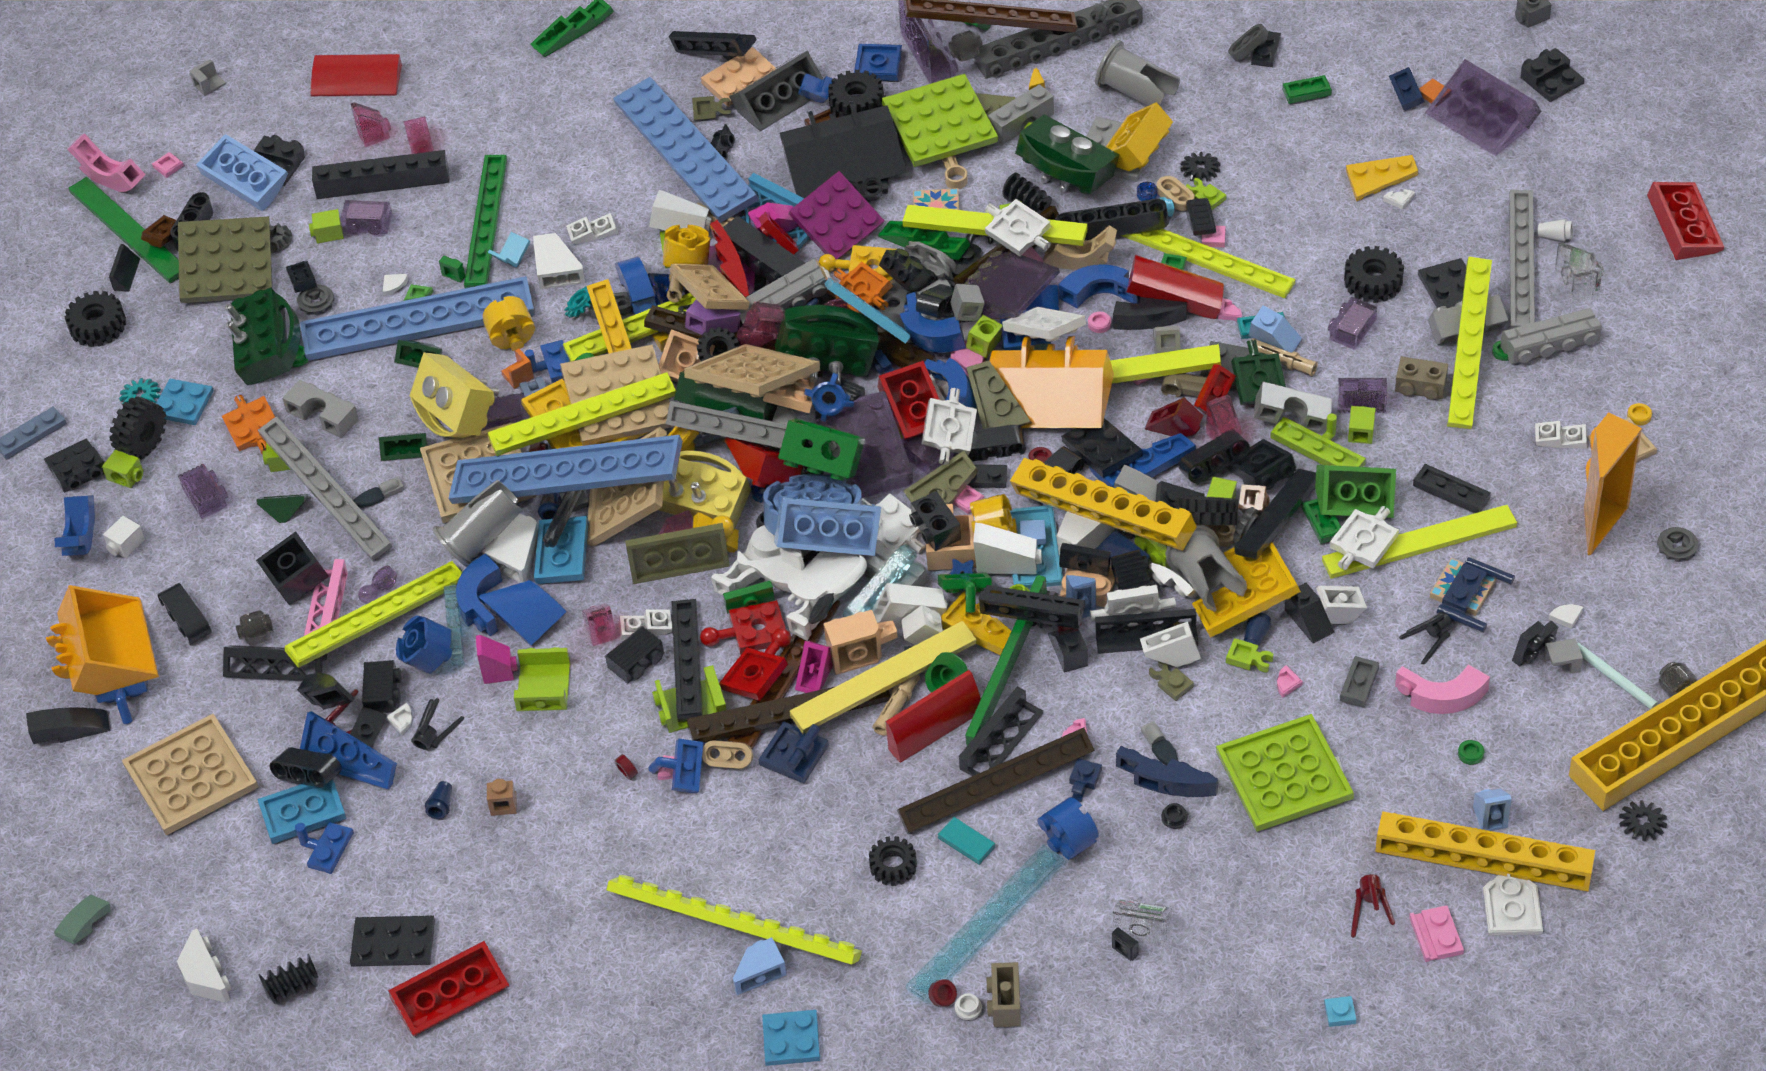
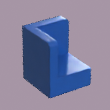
[798,74,833,103]
[1025,284,1059,311]

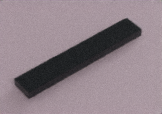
[1234,468,1316,560]
[671,599,703,722]

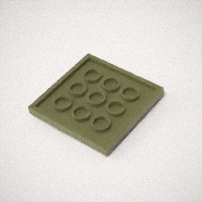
[178,216,272,303]

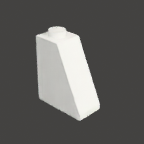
[649,190,712,231]
[533,233,585,290]
[1056,511,1115,555]
[482,513,538,583]
[973,523,1042,574]
[872,583,947,629]

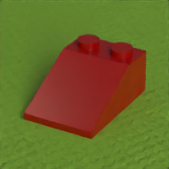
[877,361,940,440]
[725,437,803,488]

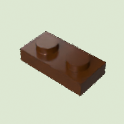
[141,215,176,248]

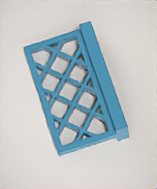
[730,172,810,255]

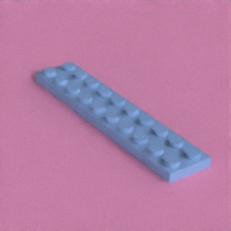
[613,77,759,223]
[300,276,535,361]
[448,435,683,504]

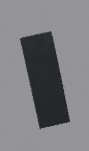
[1113,297,1187,330]
[297,673,355,710]
[26,707,110,745]

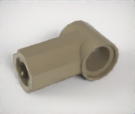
[1161,373,1207,397]

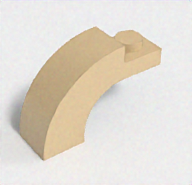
[1043,225,1117,270]

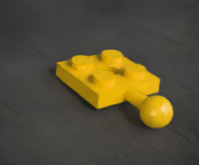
[818,245,896,281]

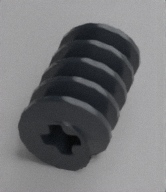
[1002,173,1052,214]
[258,953,318,1004]

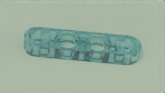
[843,544,917,618]
[444,585,465,666]

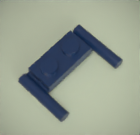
[1437,557,1515,633]

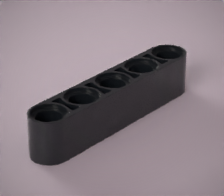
[1055,199,1169,240]

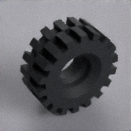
[828,70,884,118]
[1344,246,1404,303]
[65,291,126,347]
[109,396,167,460]
[1176,496,1238,525]

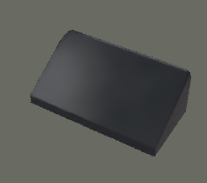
[109,244,140,292]

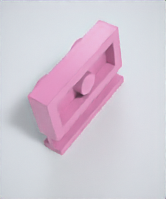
[1409,905,1464,962]

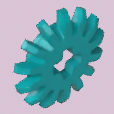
[564,286,592,318]
[119,378,161,404]

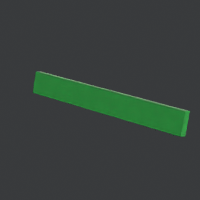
[464,155,507,288]
[68,177,179,284]
[965,575,1047,745]

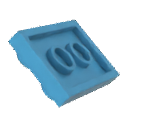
[534,516,589,584]
[257,779,347,844]

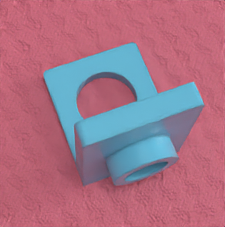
[488,232,531,267]

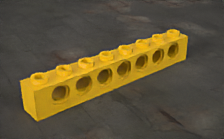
[1010,458,1197,551]
[1375,811,1596,892]

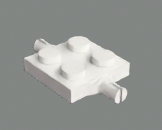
[985,199,1051,256]
[922,388,977,465]
[862,493,926,554]
[1330,506,1399,570]
[1090,585,1176,628]

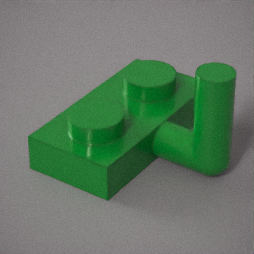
[938,573,992,613]

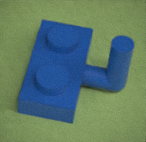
[525,340,570,383]
[95,680,148,724]
[648,738,703,793]
[295,822,354,874]

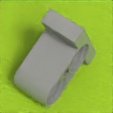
[1153,326,1180,354]

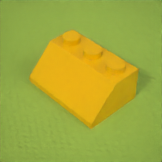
[1106,102,1173,171]

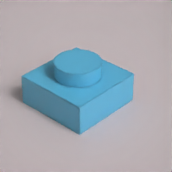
[1324,996,1357,1027]

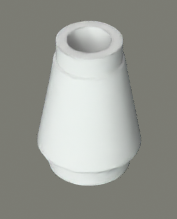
[1538,219,1573,242]

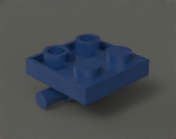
[758,722,829,784]

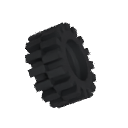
[697,327,740,362]
[869,836,917,886]

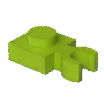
[1186,178,1227,210]
[1226,638,1274,672]

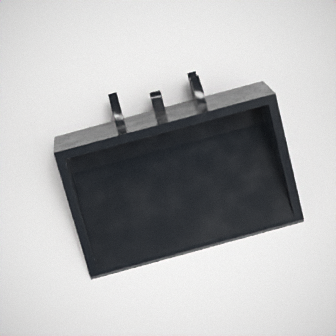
[779,100,907,198]

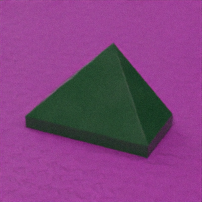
[394,339,442,368]
[378,433,428,461]
[256,494,308,523]

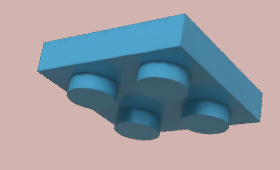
[156,379,214,425]
[762,1010,820,1066]

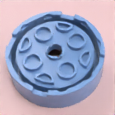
[763,474,862,535]

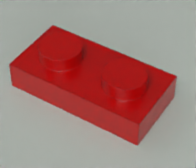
[759,211,799,255]
[1194,364,1236,418]

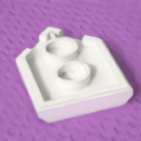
[1483,874,1543,936]

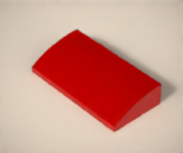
[311,54,402,96]
[1647,182,1725,260]
[1126,255,1224,319]
[886,670,981,763]
[388,941,509,1037]

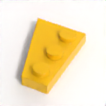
[1346,155,1418,202]
[941,591,1011,655]

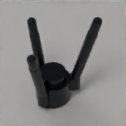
[1399,612,1452,665]
[411,698,464,751]

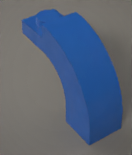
[615,256,656,315]
[1058,264,1140,308]
[900,292,966,353]
[924,358,977,409]
[54,495,95,556]
[456,553,503,636]

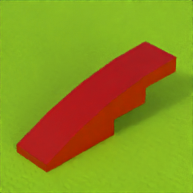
[710,220,750,298]

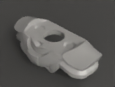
[904,241,956,278]

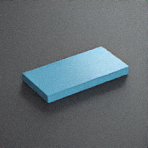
[824,277,910,344]
[1010,505,1063,589]

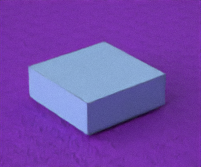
[1020,520,1046,545]

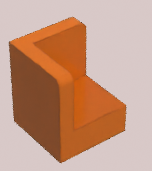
[501,348,534,389]

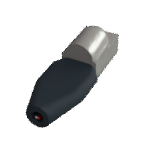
[353,477,404,508]
[1141,721,1178,766]

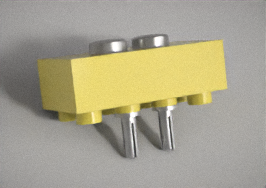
[409,352,499,438]
[659,451,751,528]

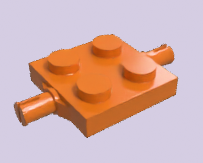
[834,261,893,315]
[222,395,275,455]

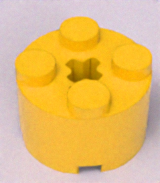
[663,224,710,267]
[482,296,535,351]
[970,494,1018,534]

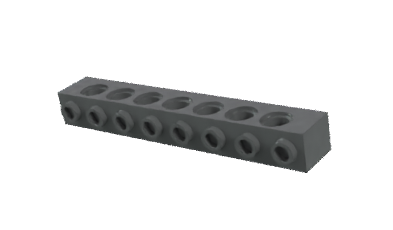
[974,0,1143,79]

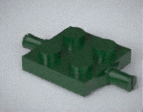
[1231,339,1286,405]

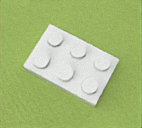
[1002,307,1086,342]

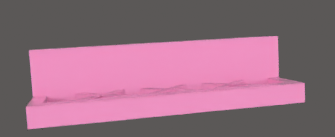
[304,559,348,636]

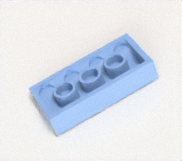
[196,134,288,211]
[774,498,881,556]

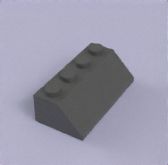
[729,51,823,131]

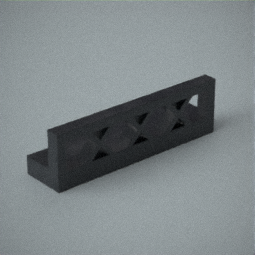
[669,31,757,56]
[979,585,1085,629]
[1095,609,1198,654]
[223,645,327,680]
[959,686,1043,776]

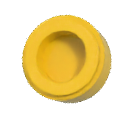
[1627,403,1652,426]

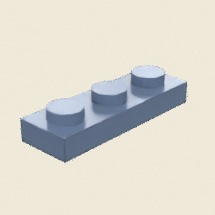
[0,406,67,460]

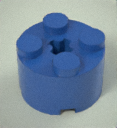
[396,615,452,674]
[1037,797,1099,860]

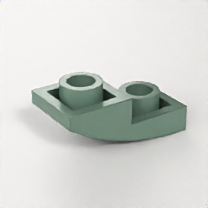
[54,895,111,944]

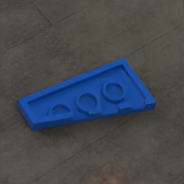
[1089,433,1196,488]
[300,711,397,789]

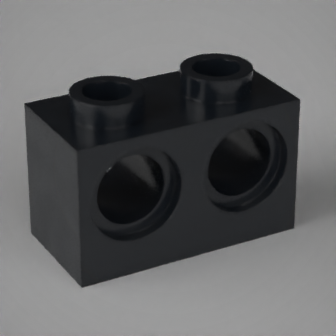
[909,491,961,551]

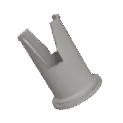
[1095,40,1180,107]
[433,480,522,567]
[1165,525,1247,611]

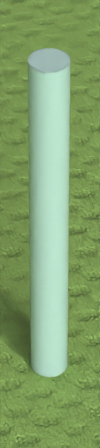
[1577,643,1658,709]

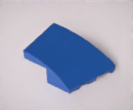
[478,580,567,646]

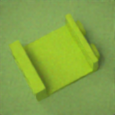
[513,647,570,711]
[652,665,727,733]

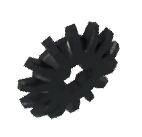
[1180,152,1221,181]
[1619,800,1667,841]

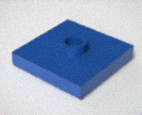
[854,44,902,81]

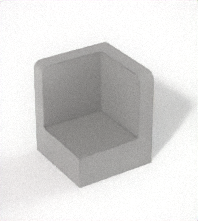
[189,60,226,96]
[950,284,984,321]
[1544,638,1583,674]

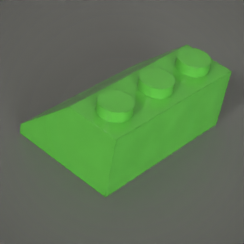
[1315,465,1396,518]

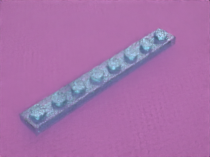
[906,844,1064,1004]

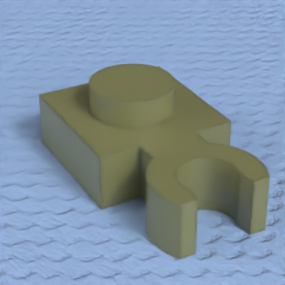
[692,96,731,120]
[1149,661,1194,701]

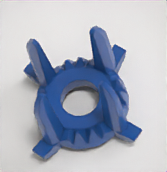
[804,373,855,422]

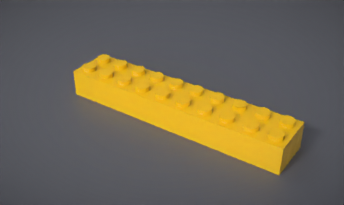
[1569,639,1766,811]

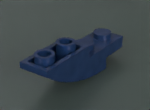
[1116,746,1218,797]

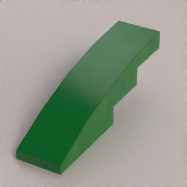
[530,0,614,57]
[878,221,970,260]

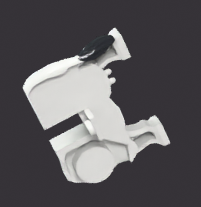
[711,525,867,641]

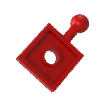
[700,600,786,654]
[719,628,791,701]

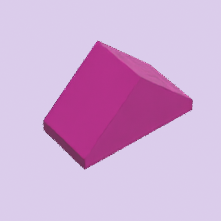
[795,641,832,693]

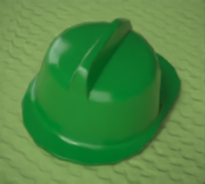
[925,652,968,693]

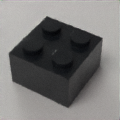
[256,531,329,605]

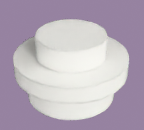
[955,993,982,1020]

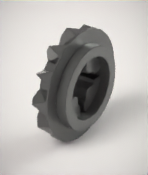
[270,223,292,252]
[297,285,334,315]
[1233,507,1259,543]
[1657,527,1698,561]

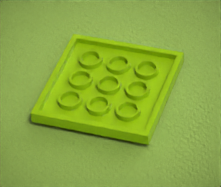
[882,74,998,167]
[1216,714,1354,832]

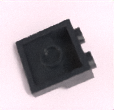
[1520,48,1585,102]
[254,135,306,186]
[879,248,939,291]
[44,438,105,493]
[1227,439,1297,490]

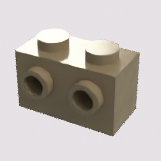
[1395,356,1448,399]
[986,962,1021,1027]

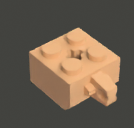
[926,504,976,571]
[824,610,898,675]

